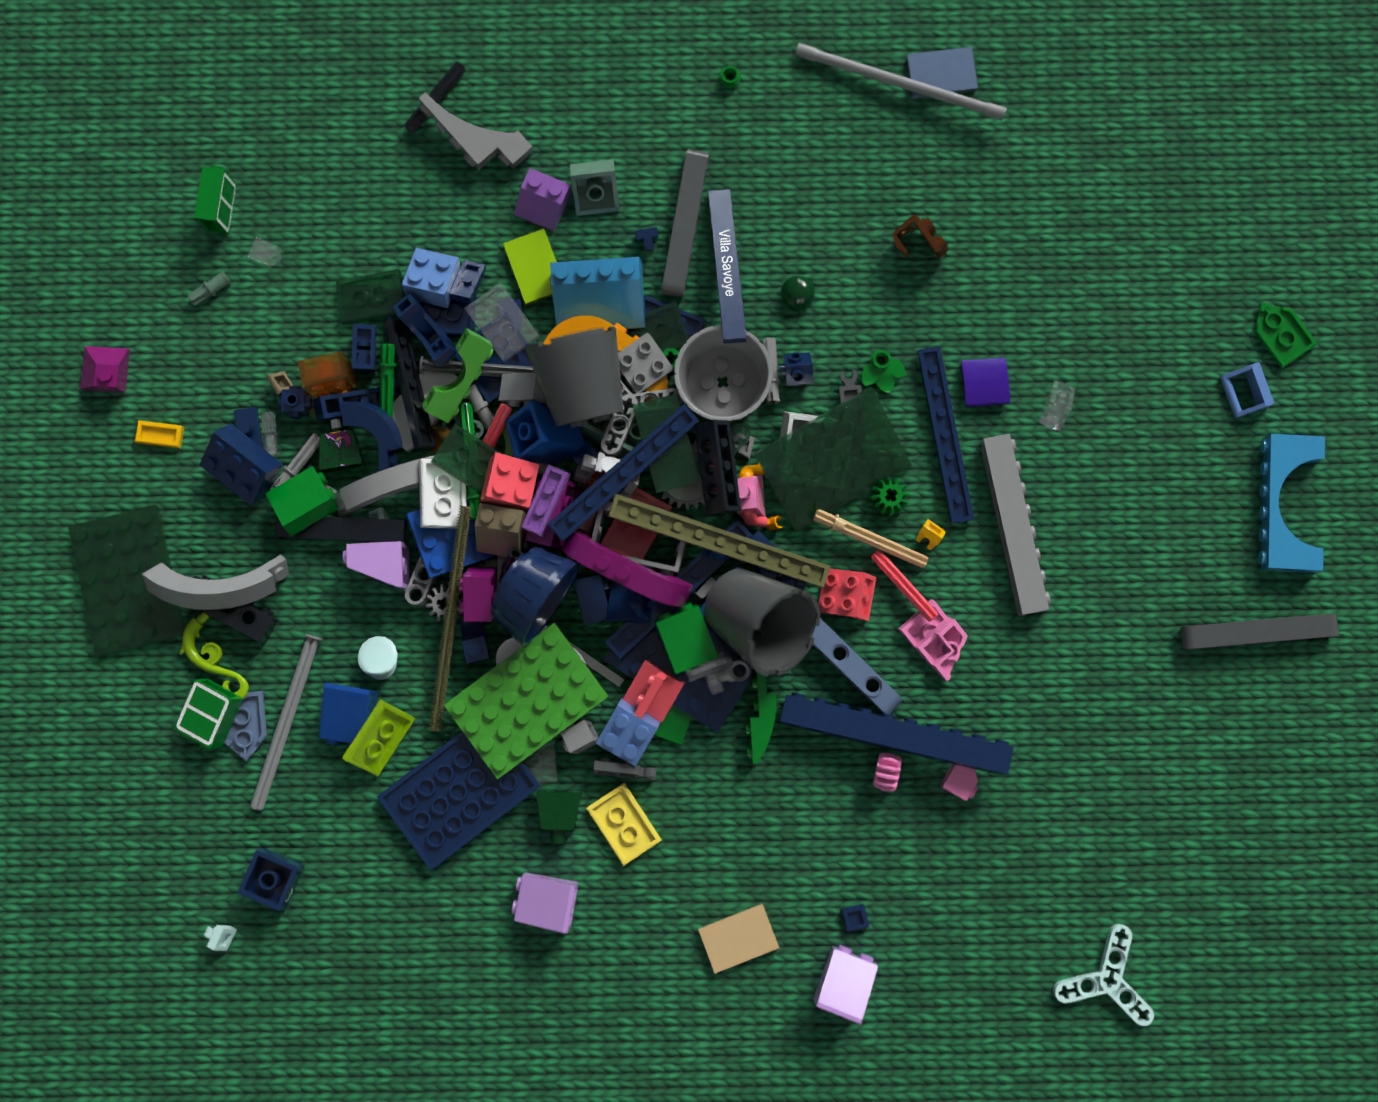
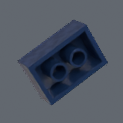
[199,423,282,506]

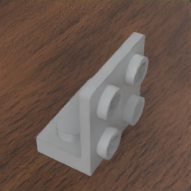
[618,333,673,394]

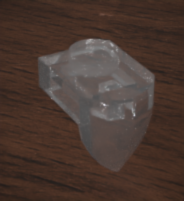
[248,237,281,267]

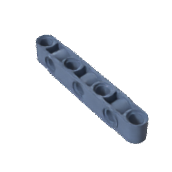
[812,619,903,714]

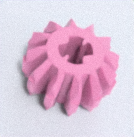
[873,752,902,791]

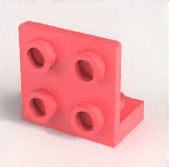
[818,569,876,621]

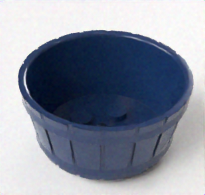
[491,547,580,647]

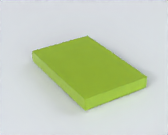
[503,229,557,305]
[342,699,415,776]

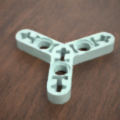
[1053,924,1154,1026]

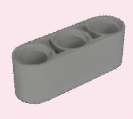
[405,556,438,606]

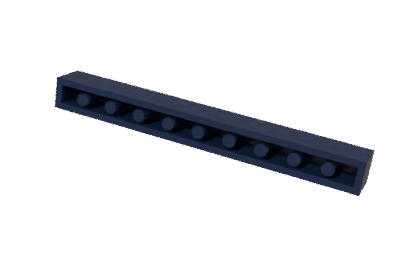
[780,693,1014,776]

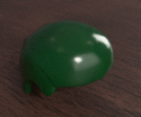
[781,276,815,309]

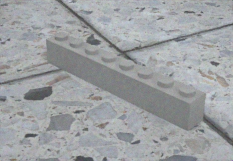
[980,434,1051,616]

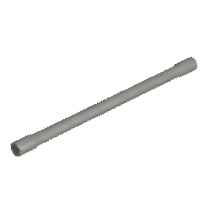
[795,43,1007,121]

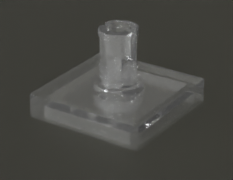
[684,652,734,695]

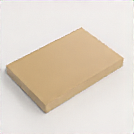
[698,904,779,973]

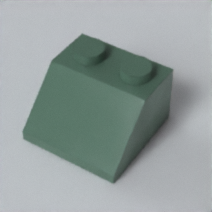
[570,159,620,216]

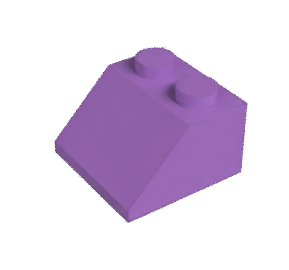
[514,168,572,232]

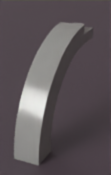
[334,451,464,517]
[142,555,289,610]

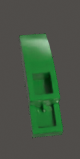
[745,671,776,764]

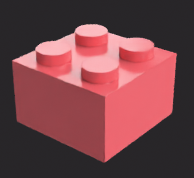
[480,452,539,512]

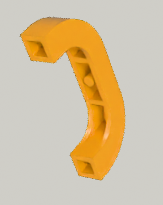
[543,316,668,417]

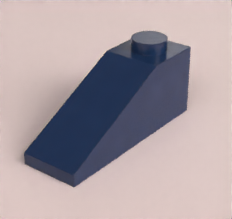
[313,387,380,421]

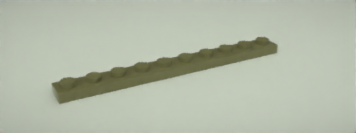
[607,494,830,588]

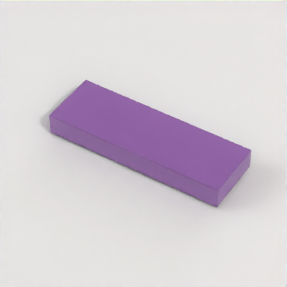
[521,465,571,538]

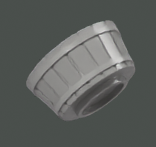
[674,325,773,422]

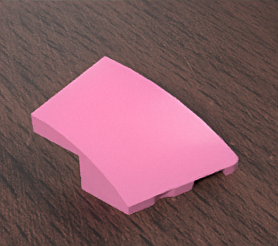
[898,599,968,681]

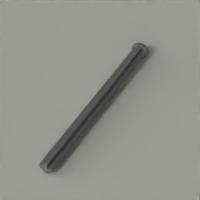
[420,356,534,377]

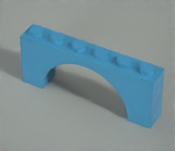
[1258,434,1325,573]

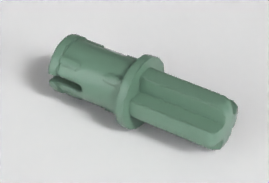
[188,271,231,306]

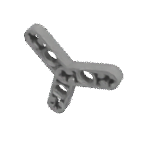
[601,381,682,457]

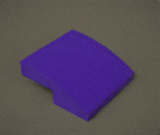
[960,358,1010,407]

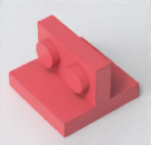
[623,660,685,723]

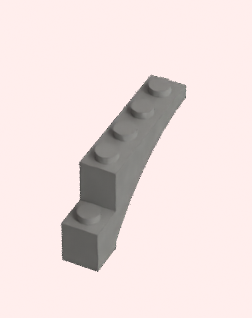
[419,92,533,170]

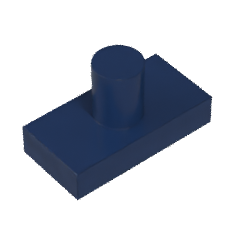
[234,407,264,449]

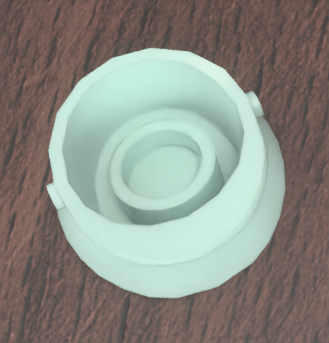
[358,636,398,680]

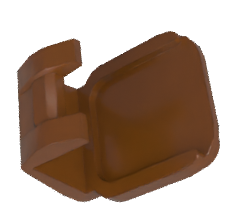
[893,215,949,259]

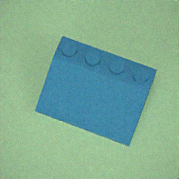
[550,257,645,329]

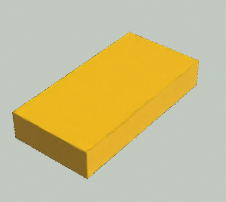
[135,420,184,449]

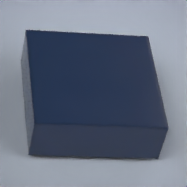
[841,903,869,932]

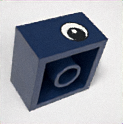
[237,848,305,911]

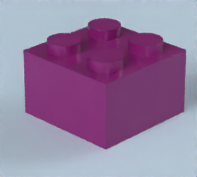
[459,567,497,622]

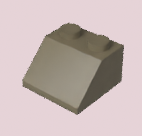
[475,503,527,557]

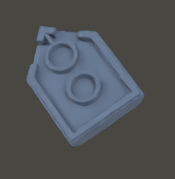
[224,691,267,761]

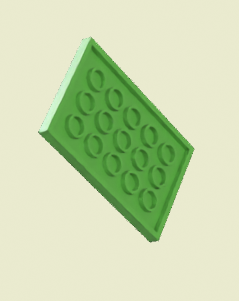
[444,623,609,779]

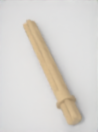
[813,509,928,568]

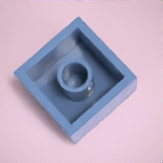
[402,248,461,308]
[596,698,660,766]

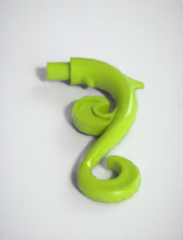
[179,612,249,699]

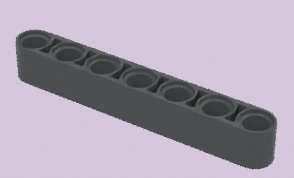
[661,149,709,298]
[1180,613,1339,650]

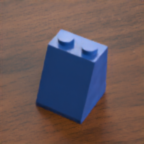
[505,400,584,465]
[319,683,379,747]

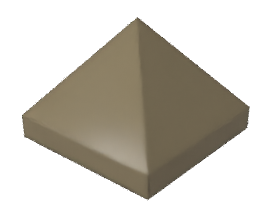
[266,371,293,395]

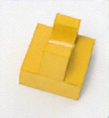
[916,519,946,550]

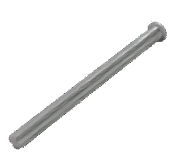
[250,633,322,811]

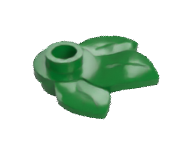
[862,350,906,394]

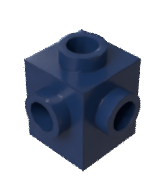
[780,352,813,386]
[278,386,313,419]

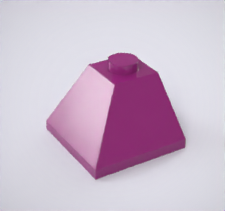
[80,346,130,393]

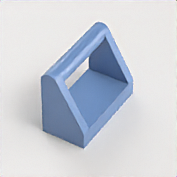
[1220,362,1275,418]

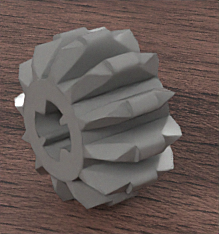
[426,584,463,621]

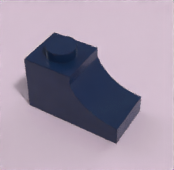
[459,620,492,665]

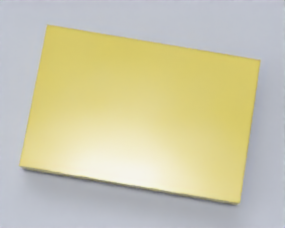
[586,782,662,866]

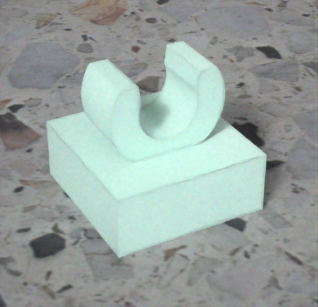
[204,925,237,951]

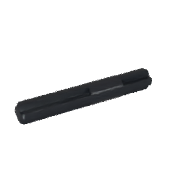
[404,61,466,133]

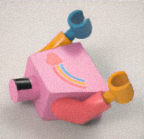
[737,461,782,531]

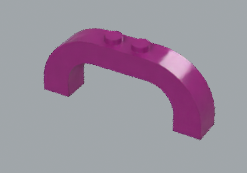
[561,528,694,607]

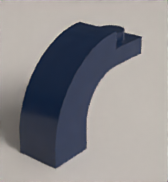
[393,293,457,367]
[342,401,403,472]

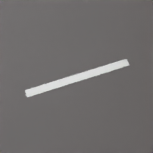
[540,626,624,687]

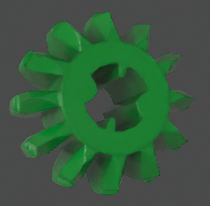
[871,477,909,516]

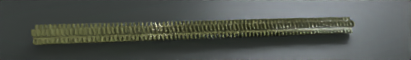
[429,506,472,731]

